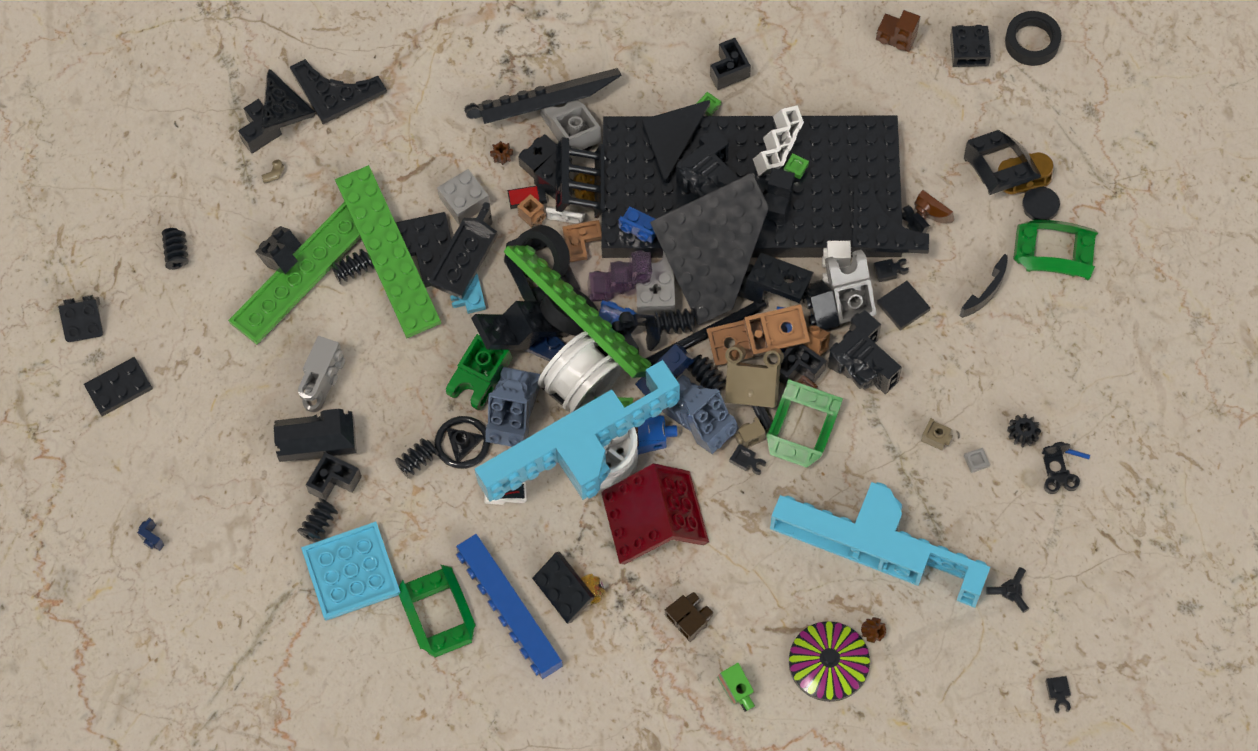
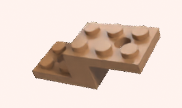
[707,304,810,367]

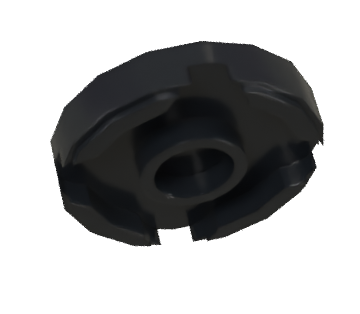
[1022,186,1060,220]

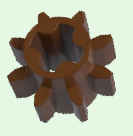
[490,141,513,165]
[861,617,886,643]

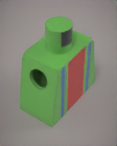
[717,663,755,712]

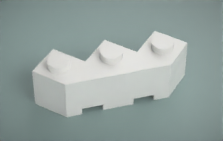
[753,105,804,176]

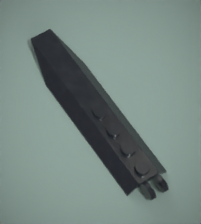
[464,68,622,124]

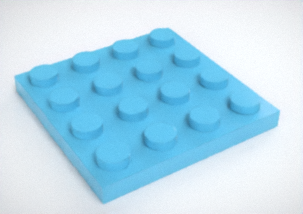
[301,522,401,621]

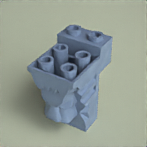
[485,367,541,447]
[662,374,739,454]

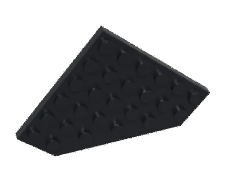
[650,173,769,325]

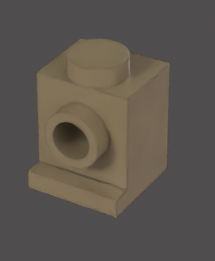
[734,417,766,448]
[921,418,953,451]

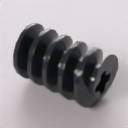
[162,228,189,270]
[332,249,374,285]
[655,308,695,335]
[687,354,726,392]
[395,438,439,479]
[297,498,338,542]

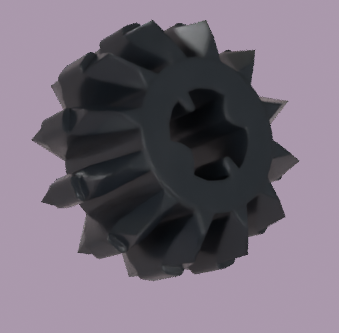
[1007,414,1041,448]

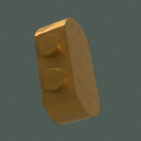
[998,152,1053,195]

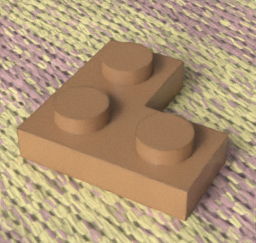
[562,220,602,262]

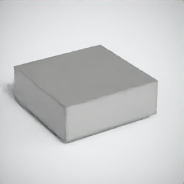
[964,448,990,473]

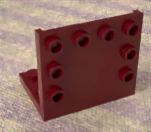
[601,463,709,565]

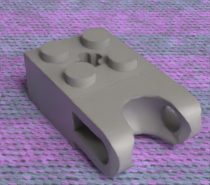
[540,99,601,150]
[825,250,877,324]
[635,251,675,316]
[298,336,345,412]

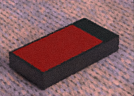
[507,185,547,209]

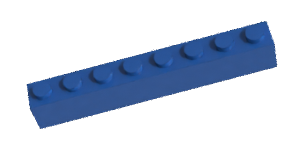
[456,534,563,679]

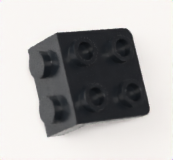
[58,295,103,342]

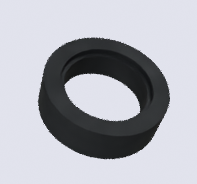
[1005,11,1062,66]
[515,225,570,282]
[540,288,598,336]

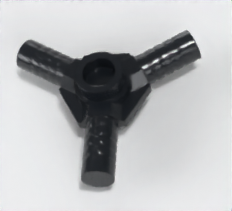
[986,567,1029,613]

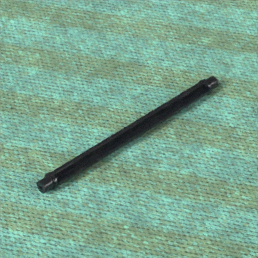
[645,300,767,366]

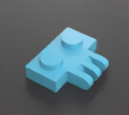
[450,274,486,314]

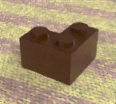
[876,10,921,52]

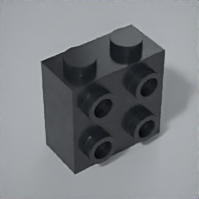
[950,25,991,67]

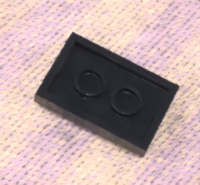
[84,356,153,417]
[532,552,595,624]

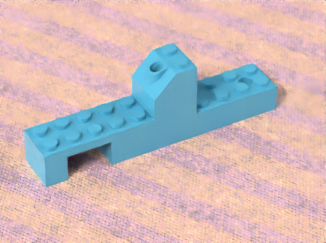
[474,360,680,502]
[770,482,990,608]

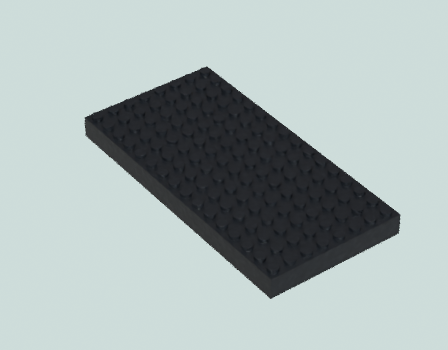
[601,115,902,258]

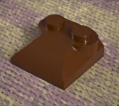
[914,190,955,224]

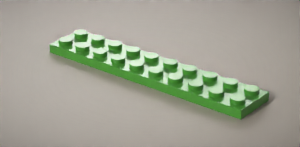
[335,165,441,339]
[228,202,361,345]
[504,245,651,378]

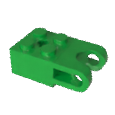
[446,334,513,410]

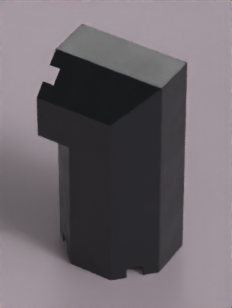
[274,409,357,462]

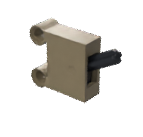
[725,345,784,430]

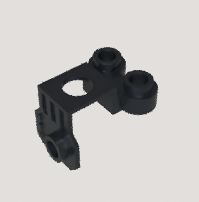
[612,312,661,351]
[1041,442,1080,494]

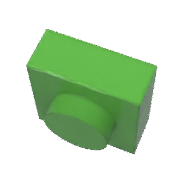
[696,92,721,116]
[784,153,809,179]

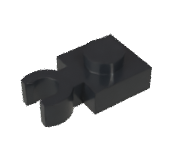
[902,205,930,233]
[874,258,909,282]
[729,444,766,475]
[1045,676,1071,714]

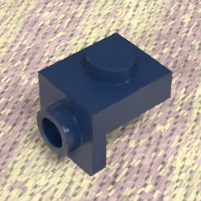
[137,517,164,551]

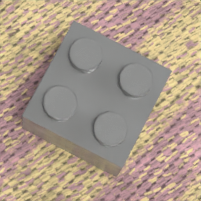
[437,169,490,224]

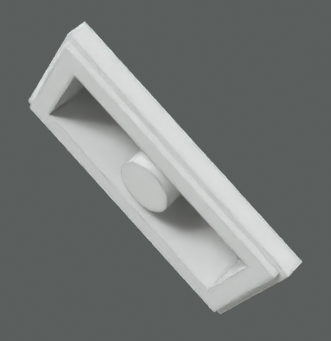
[546,207,585,224]

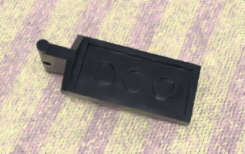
[428,202,498,299]

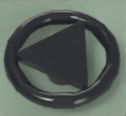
[434,416,491,469]

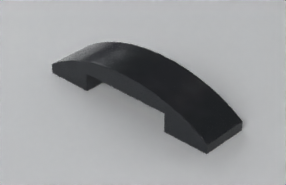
[959,254,1008,318]

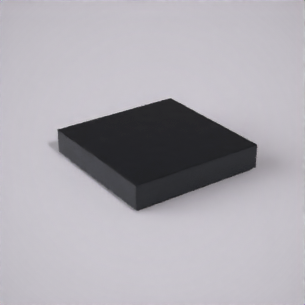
[877,281,930,331]

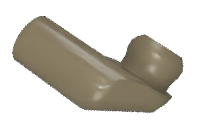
[261,159,284,184]

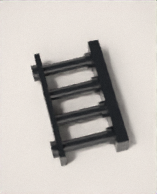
[556,137,606,218]

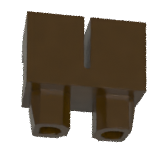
[664,592,713,642]

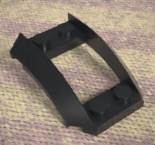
[964,130,1041,195]
[504,238,580,302]

